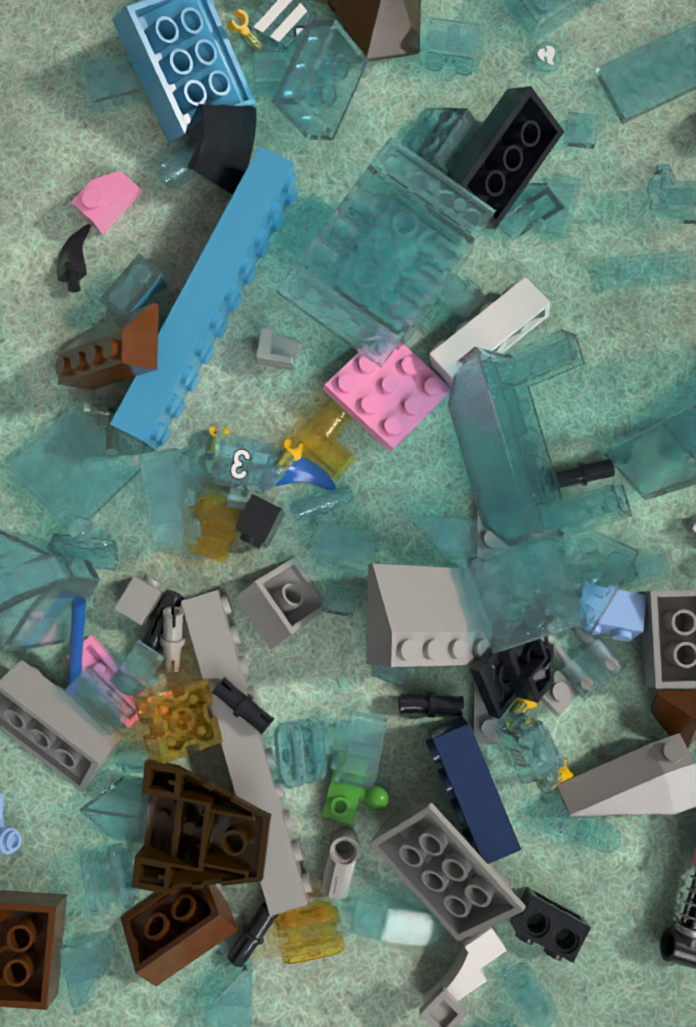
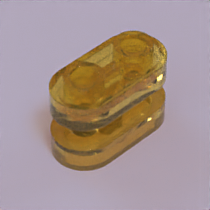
[275,901,346,964]

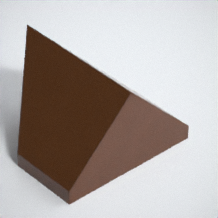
[651,689,696,749]

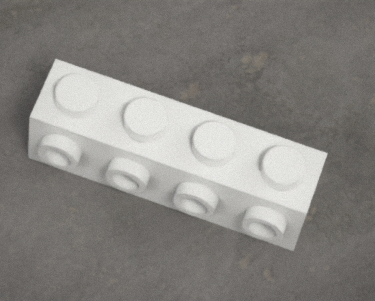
[430,277,550,392]

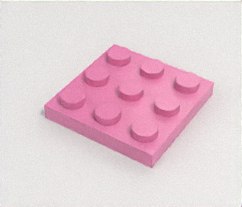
[322,327,452,453]

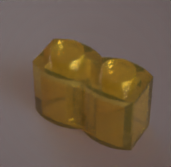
[185,492,246,564]

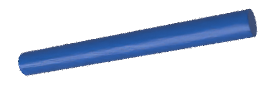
[67,597,86,698]

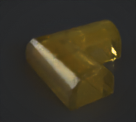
[291,397,358,483]

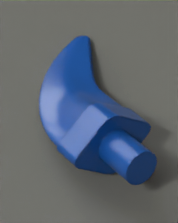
[257,454,336,490]

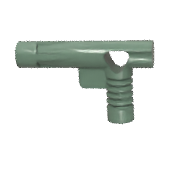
[82,397,121,455]

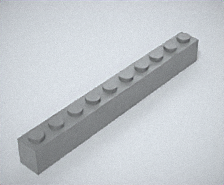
[181,590,313,916]

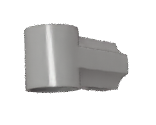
[320,827,359,900]

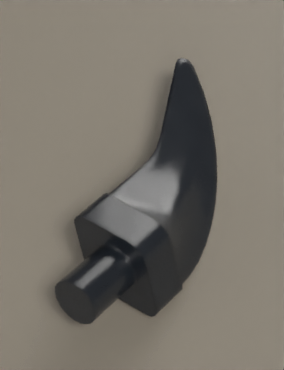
[56,224,91,293]

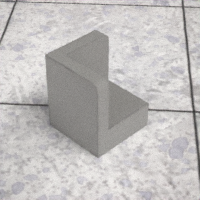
[256,327,299,370]

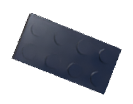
[425,716,522,864]

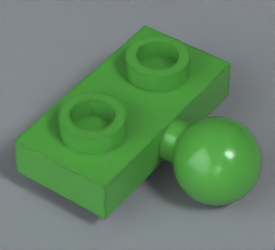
[322,753,389,826]

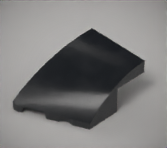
[186,104,257,195]
[469,613,554,719]

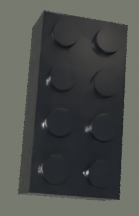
[438,86,565,229]

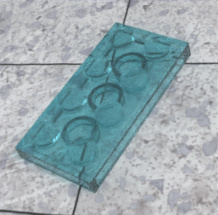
[595,21,696,124]

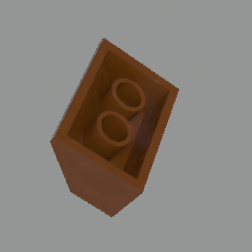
[121,884,238,987]

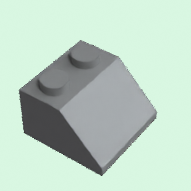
[235,557,330,649]

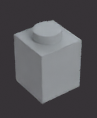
[114,574,165,625]

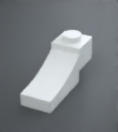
[423,926,507,1003]

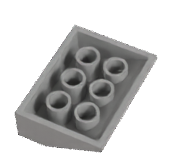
[366,564,492,667]
[370,802,526,941]

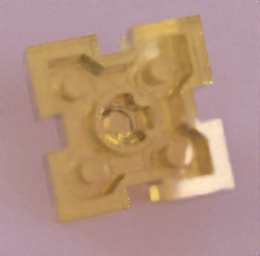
[133,679,223,764]

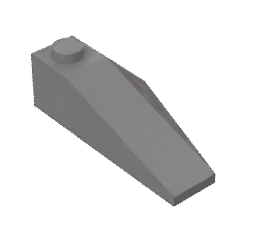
[556,733,696,817]

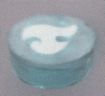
[531,41,563,75]

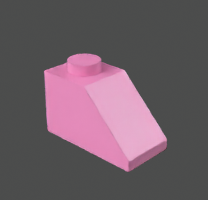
[71,171,143,235]

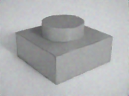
[540,670,579,716]
[419,985,467,1027]

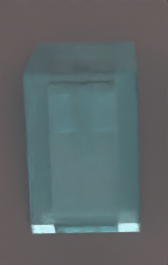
[499,183,565,241]

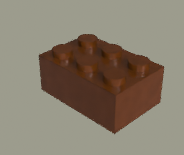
[0,890,67,1010]

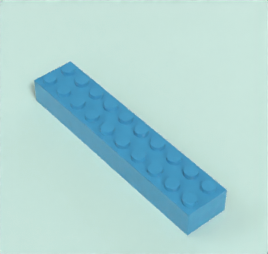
[110,146,298,451]

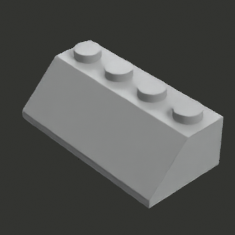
[0,660,122,792]

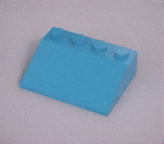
[112,0,256,143]

